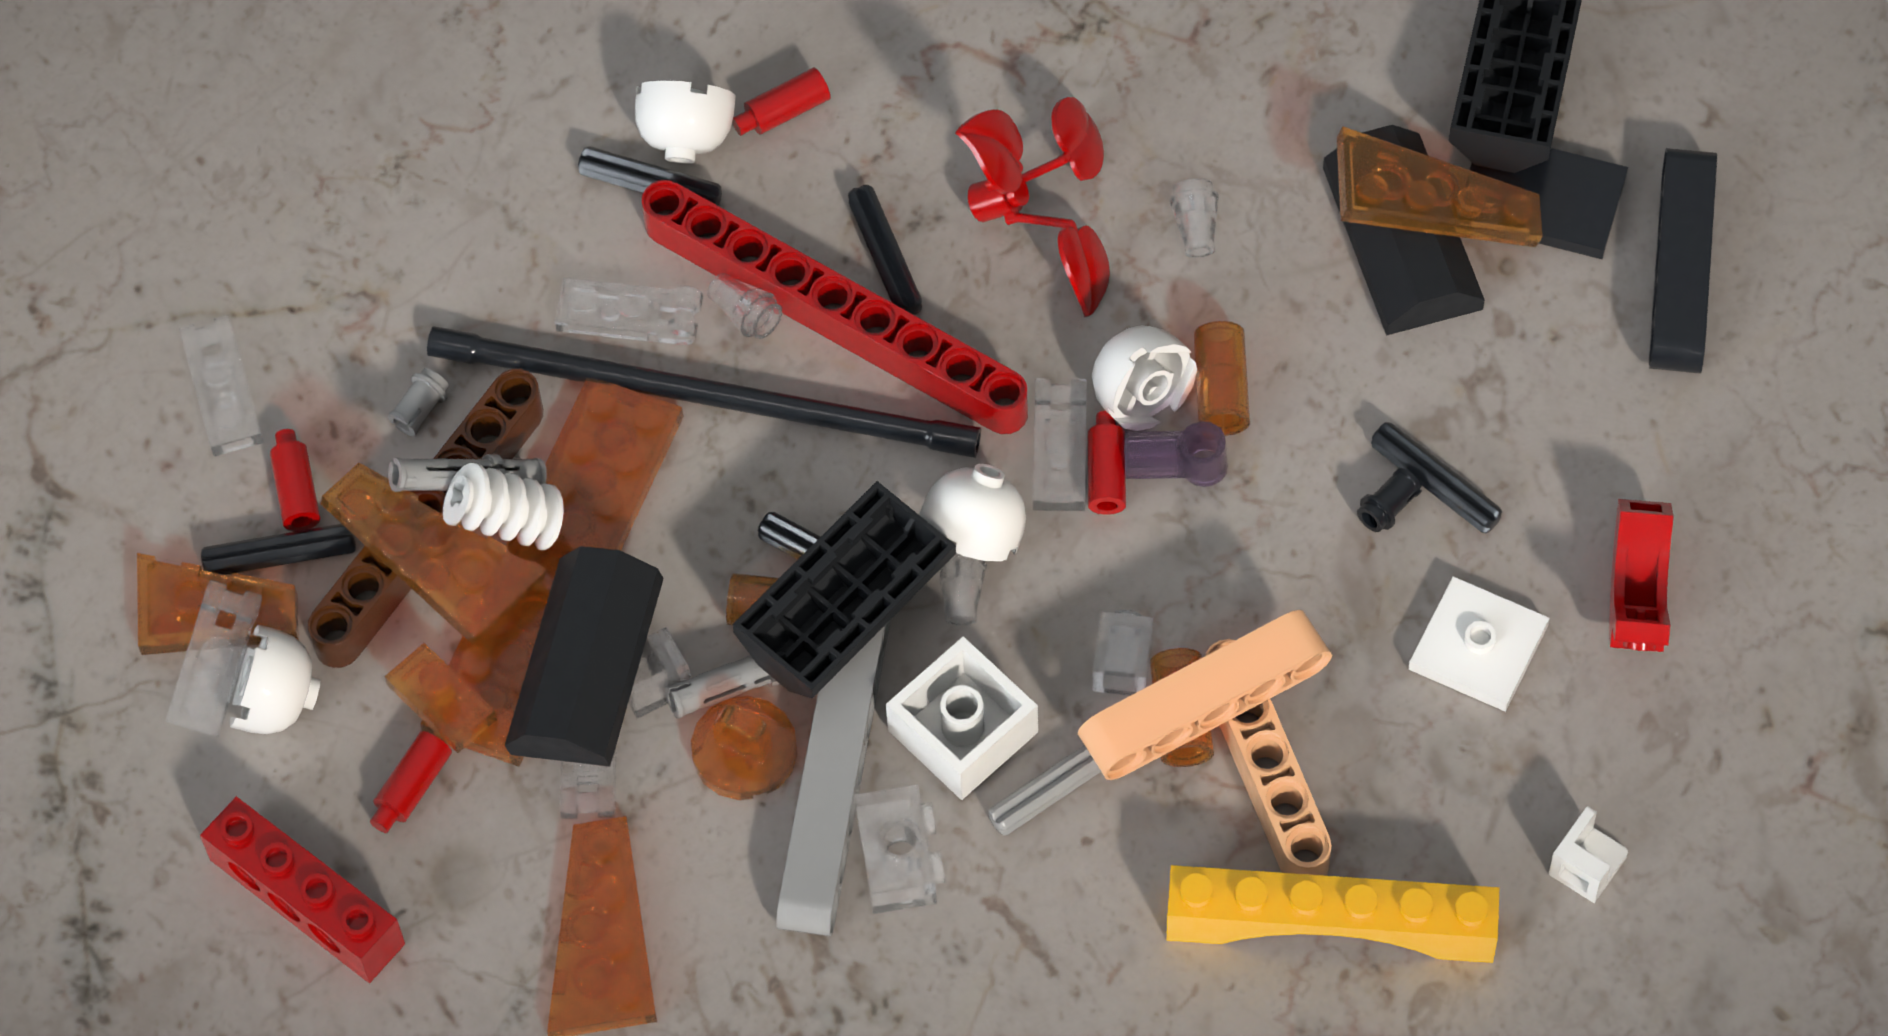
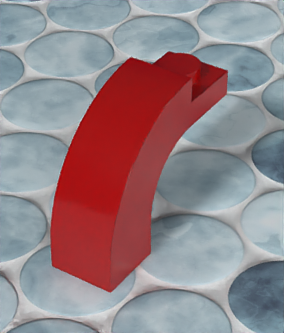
[1609,499,1674,652]

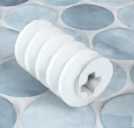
[443,463,564,550]

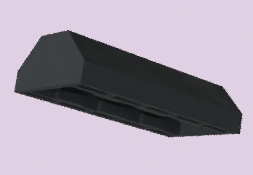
[1448,0,1582,173]
[1323,125,1485,336]
[733,481,956,698]
[505,546,664,767]

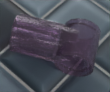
[1124,421,1228,487]

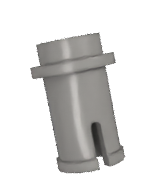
[388,368,449,436]

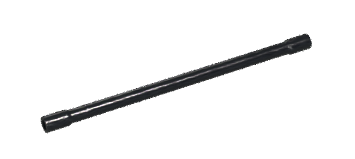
[427,326,981,458]

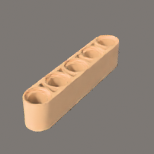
[1078,610,1332,780]
[1205,639,1332,876]

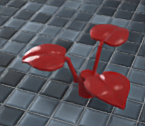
[955,97,1110,317]

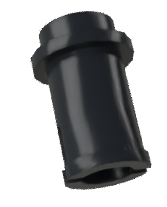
[1357,468,1422,532]

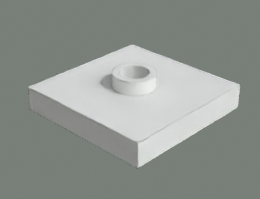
[1408,576,1550,712]

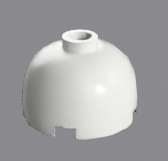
[635,81,736,163]
[1092,325,1197,431]
[919,464,1026,561]
[229,625,321,734]

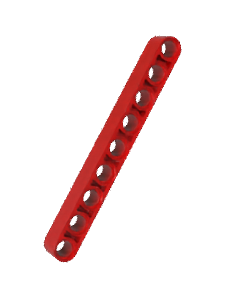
[642,180,1028,434]

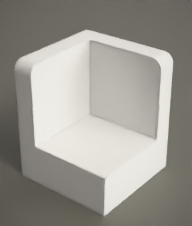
[1549,806,1628,903]

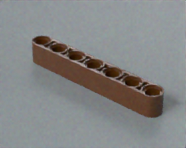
[308,369,544,668]

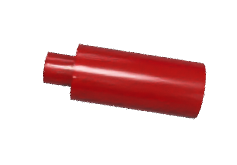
[732,67,831,136]
[1088,411,1126,515]
[270,429,321,531]
[370,731,452,833]

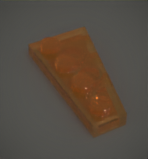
[1337,126,1543,247]
[320,463,547,645]
[547,816,657,1036]

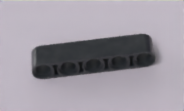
[1649,148,1717,374]

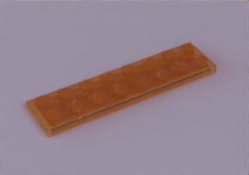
[420,378,684,767]

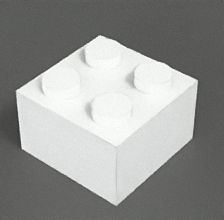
[886,636,1038,800]

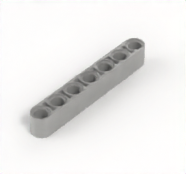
[776,621,890,937]

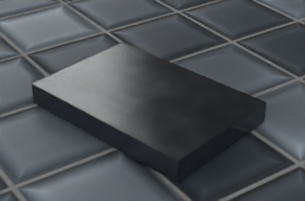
[1455,148,1628,260]

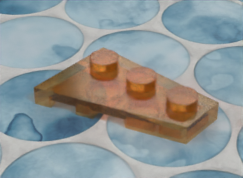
[137,553,299,655]

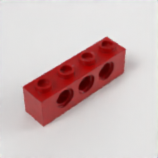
[200,796,405,984]

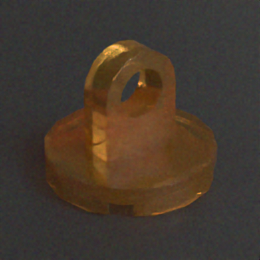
[691,696,798,800]

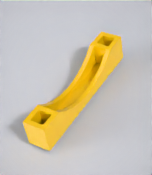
[1166,865,1500,963]

